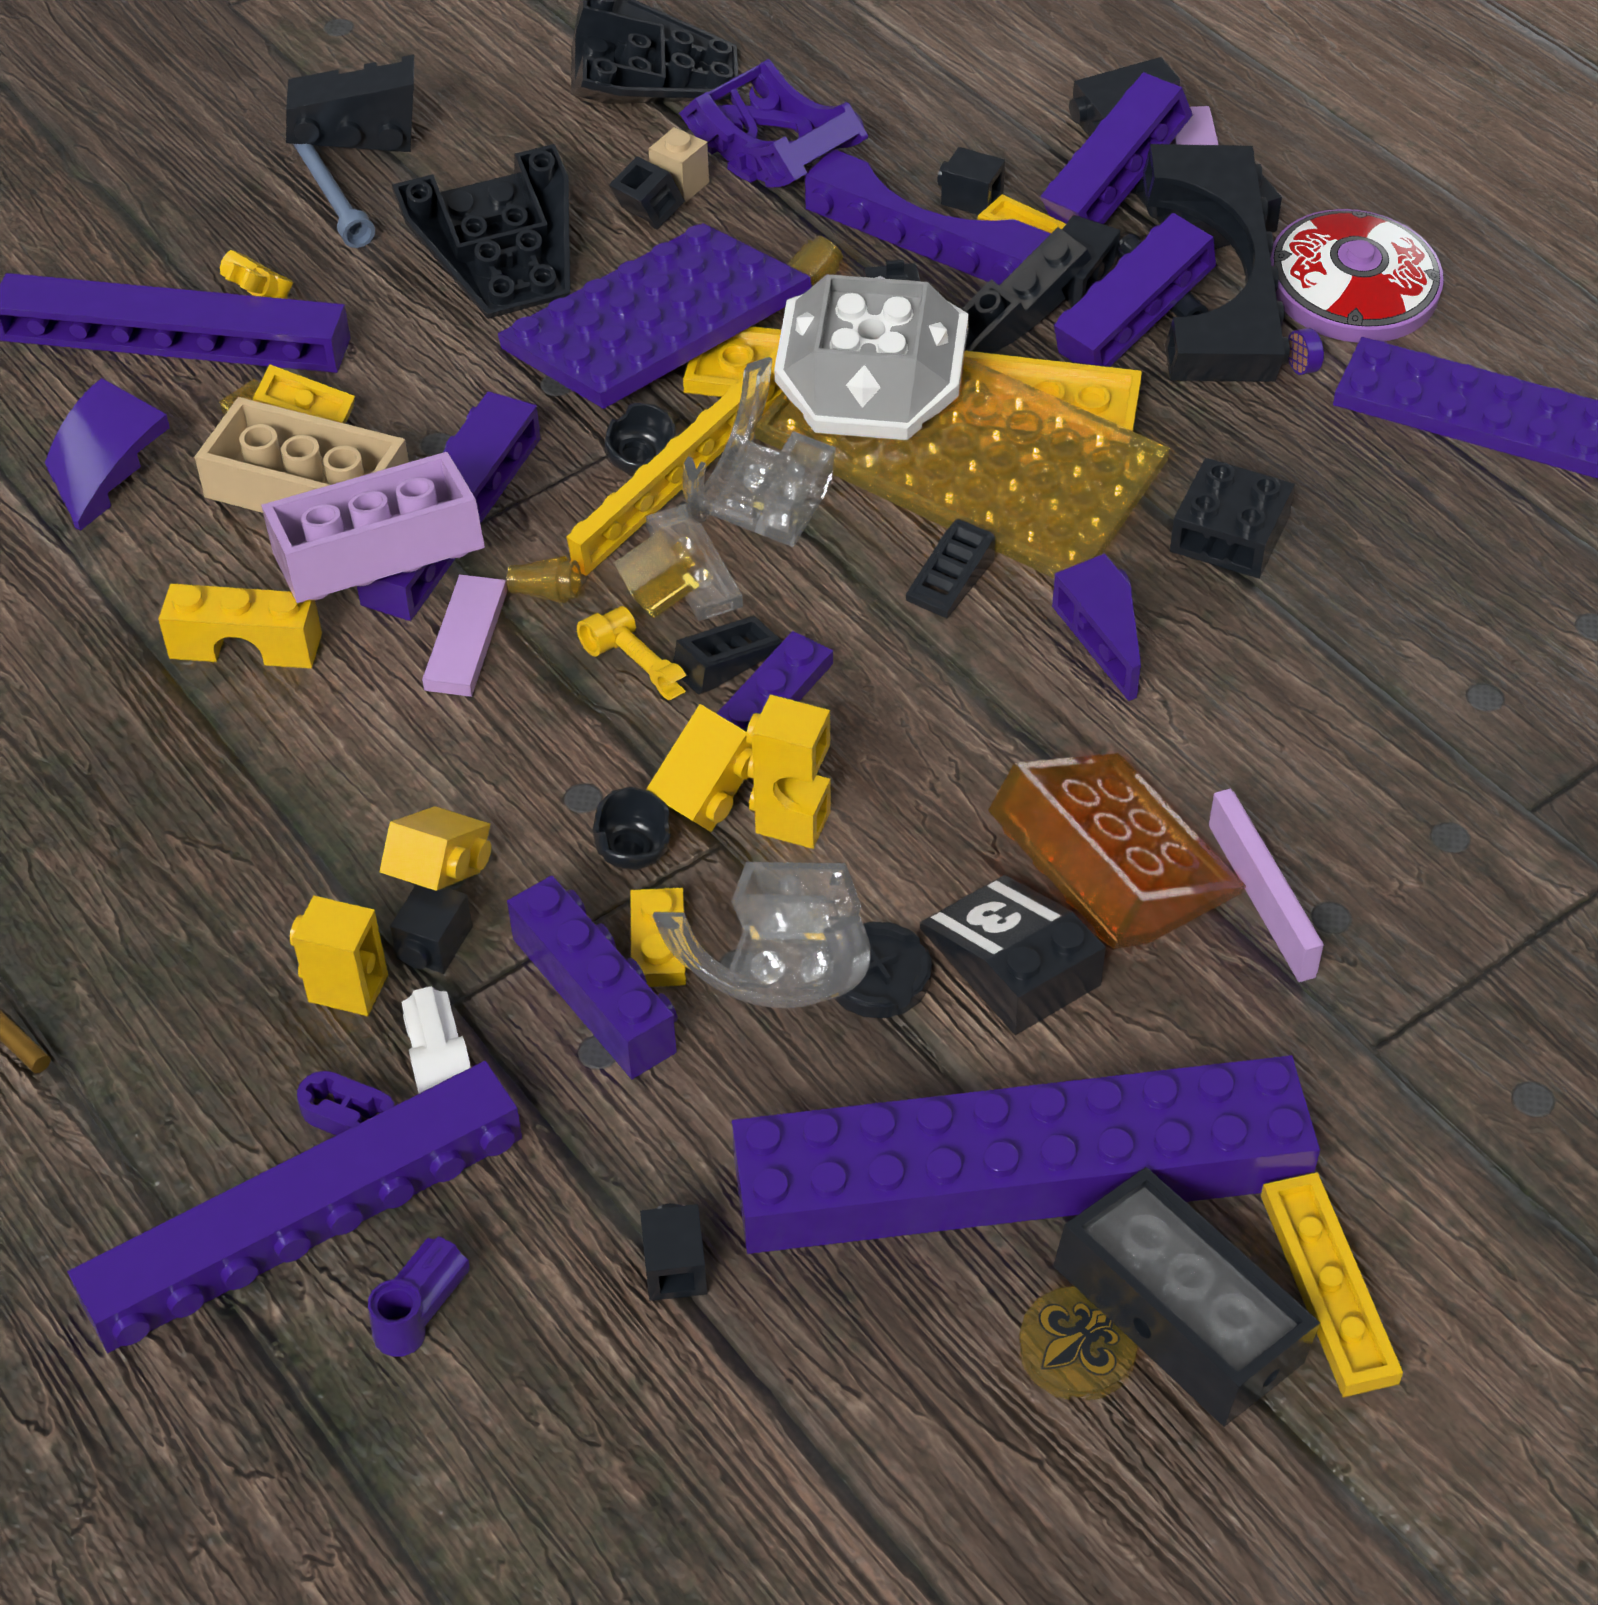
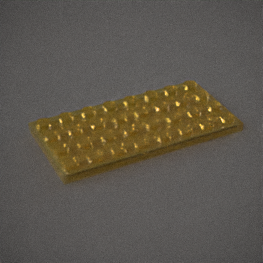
[754,356,1170,578]

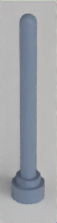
[293,144,375,248]

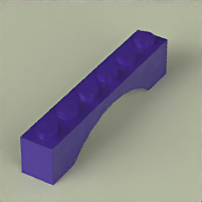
[805,149,1051,285]

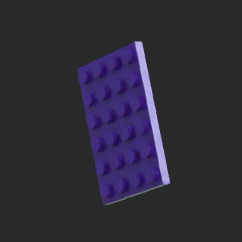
[498,223,812,409]

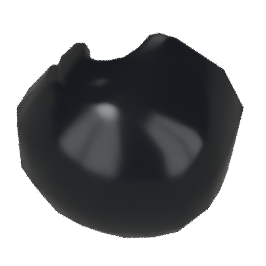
[605,403,677,476]
[592,787,671,871]

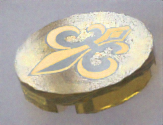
[1019,1286,1138,1401]

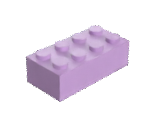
[261,452,485,603]

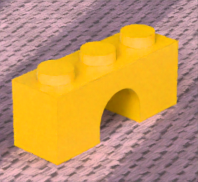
[158,583,322,669]
[746,694,831,849]

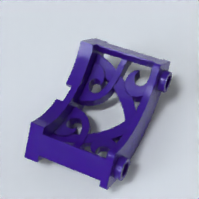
[679,59,868,188]

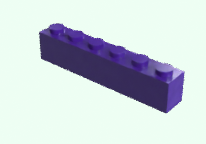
[357,391,541,621]

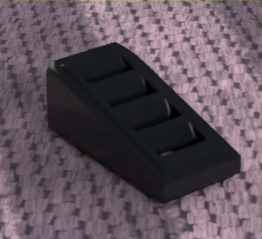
[906,519,996,619]
[673,615,783,695]

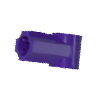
[368,1236,470,1357]

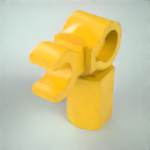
[220,250,294,299]

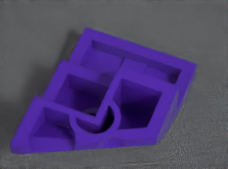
[45,378,170,531]

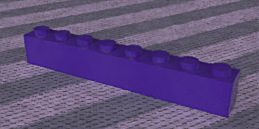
[0,273,351,373]
[67,1060,522,1354]

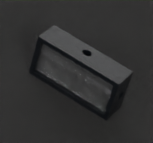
[1053,1167,1320,1427]

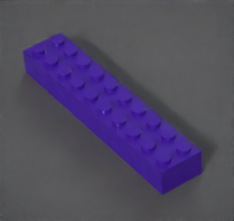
[732,1055,1320,1254]

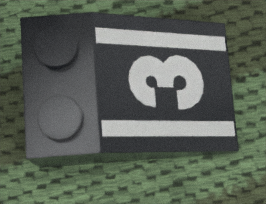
[920,875,1106,1036]

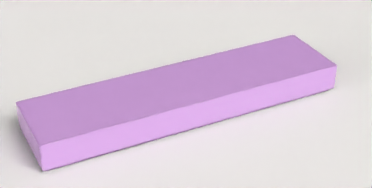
[1209,788,1324,982]

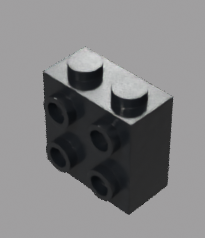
[1170,457,1295,579]

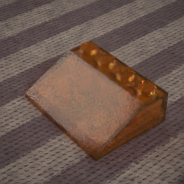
[988,753,1246,949]

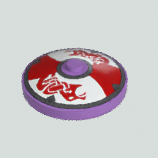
[1270,209,1444,343]

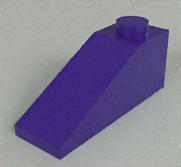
[1052,553,1141,701]

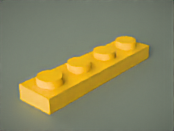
[1261,1172,1403,1397]

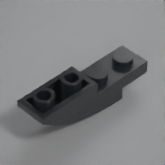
[961,227,1092,354]

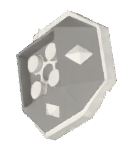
[774,274,968,440]

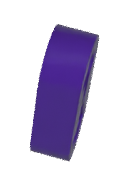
[297,1071,395,1135]

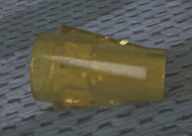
[507,556,581,604]

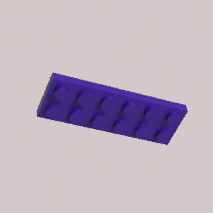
[1333,337,1598,479]

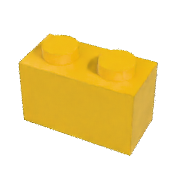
[646,704,752,832]
[379,806,491,891]
[290,895,388,1016]

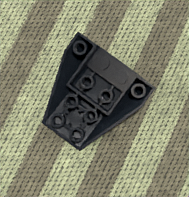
[571,0,739,104]
[392,144,570,319]

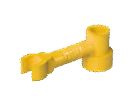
[577,606,686,700]

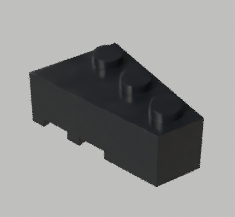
[286,54,414,152]

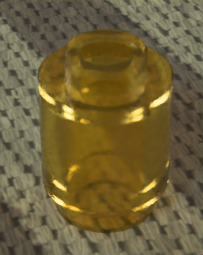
[787,235,843,287]

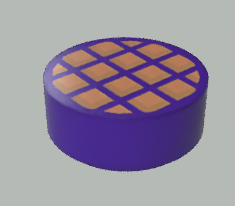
[1288,328,1324,375]

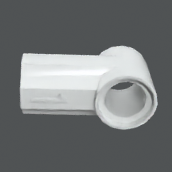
[401,986,471,1094]

